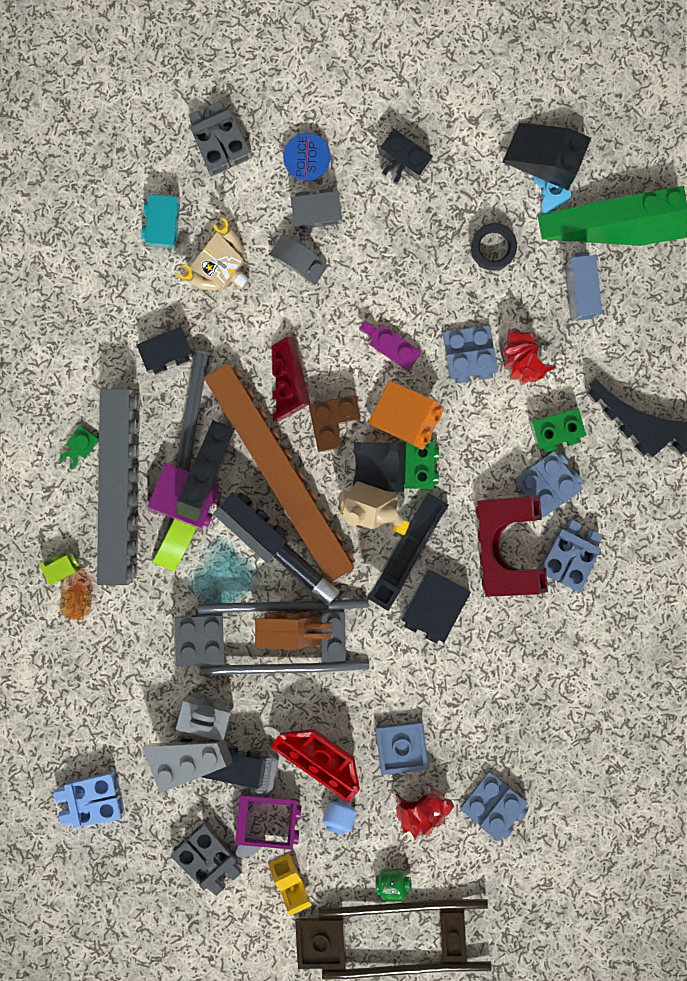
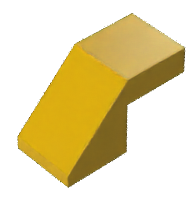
[268,853,312,916]

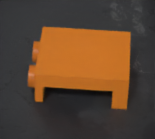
[368,380,444,450]

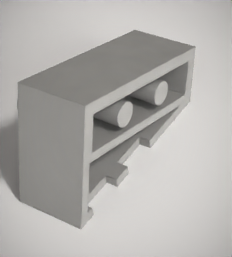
[142,739,233,793]

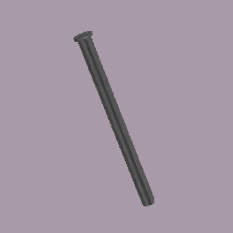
[164,350,212,538]

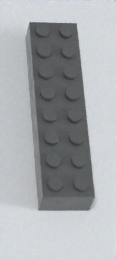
[97,389,140,585]

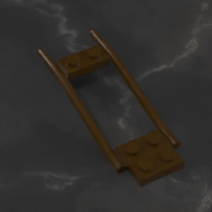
[295,899,492,980]

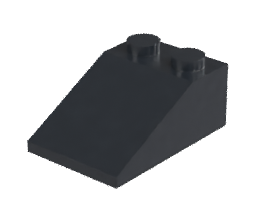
[502,122,591,191]

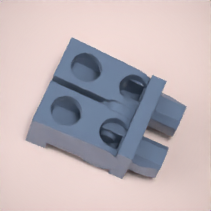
[538,519,602,592]

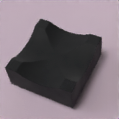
[353,442,406,492]

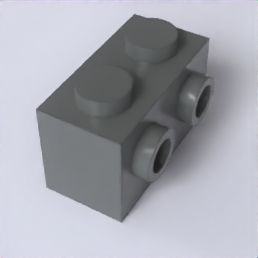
[291,188,342,230]

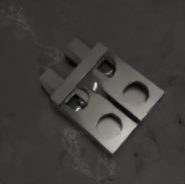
[189,101,252,177]
[170,820,242,896]

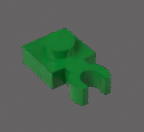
[59,426,99,470]

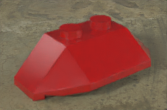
[270,729,360,802]

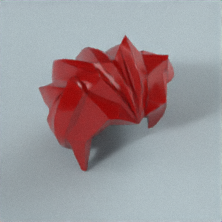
[503,328,556,385]
[395,788,454,839]

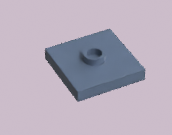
[375,721,429,775]

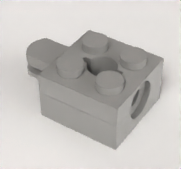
[176,692,234,741]

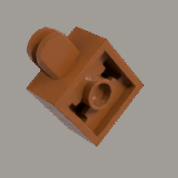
[255,611,333,650]

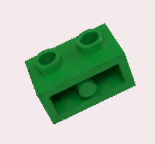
[529,408,587,453]
[404,441,439,489]

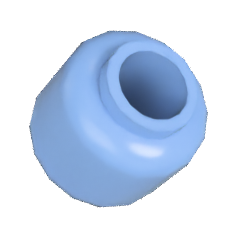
[322,797,357,835]

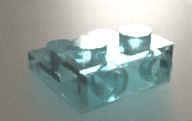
[185,553,253,615]

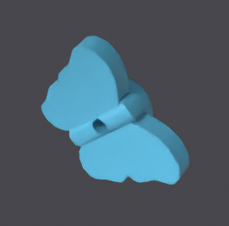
[533,176,571,214]

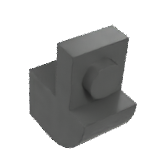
[269,235,328,285]

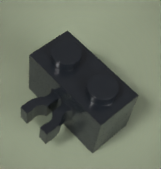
[379,128,433,185]

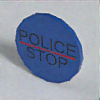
[283,133,331,181]

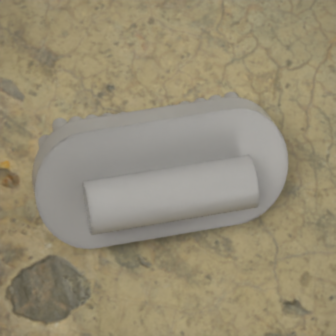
[248,750,279,797]

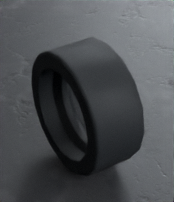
[471,223,518,271]

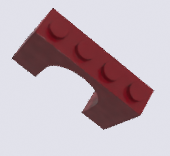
[476,496,548,597]

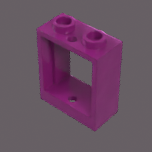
[235,795,302,850]

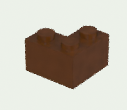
[309,395,361,453]

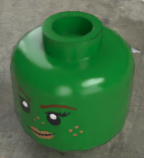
[375,869,412,901]

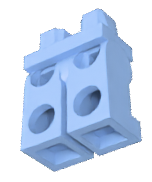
[53,770,125,828]

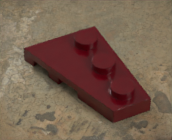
[272,336,311,421]

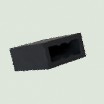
[401,568,471,644]

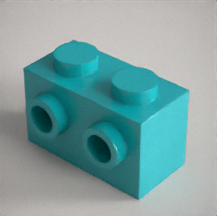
[141,194,180,249]

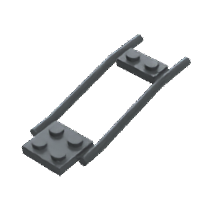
[173,598,369,676]

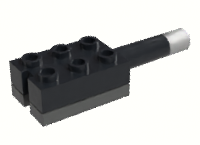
[213,492,339,605]

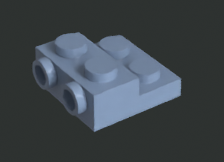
[443,325,498,383]
[514,451,583,518]
[460,771,528,841]

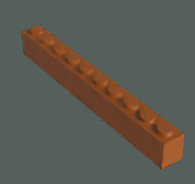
[204,363,356,583]

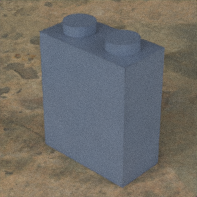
[565,252,602,321]

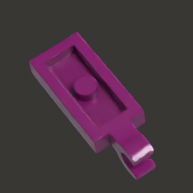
[359,321,422,371]

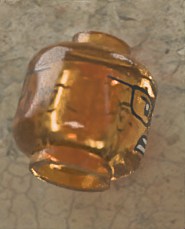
[59,584,92,620]

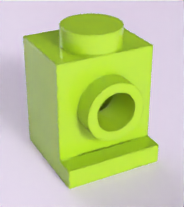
[39,553,80,585]

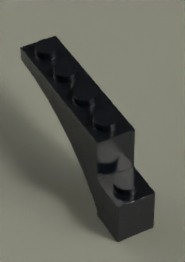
[585,379,687,458]
[367,492,449,611]

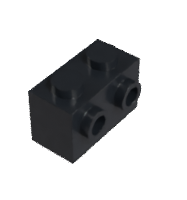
[136,327,194,375]

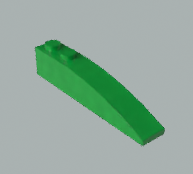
[537,186,687,246]

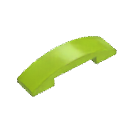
[152,519,197,572]

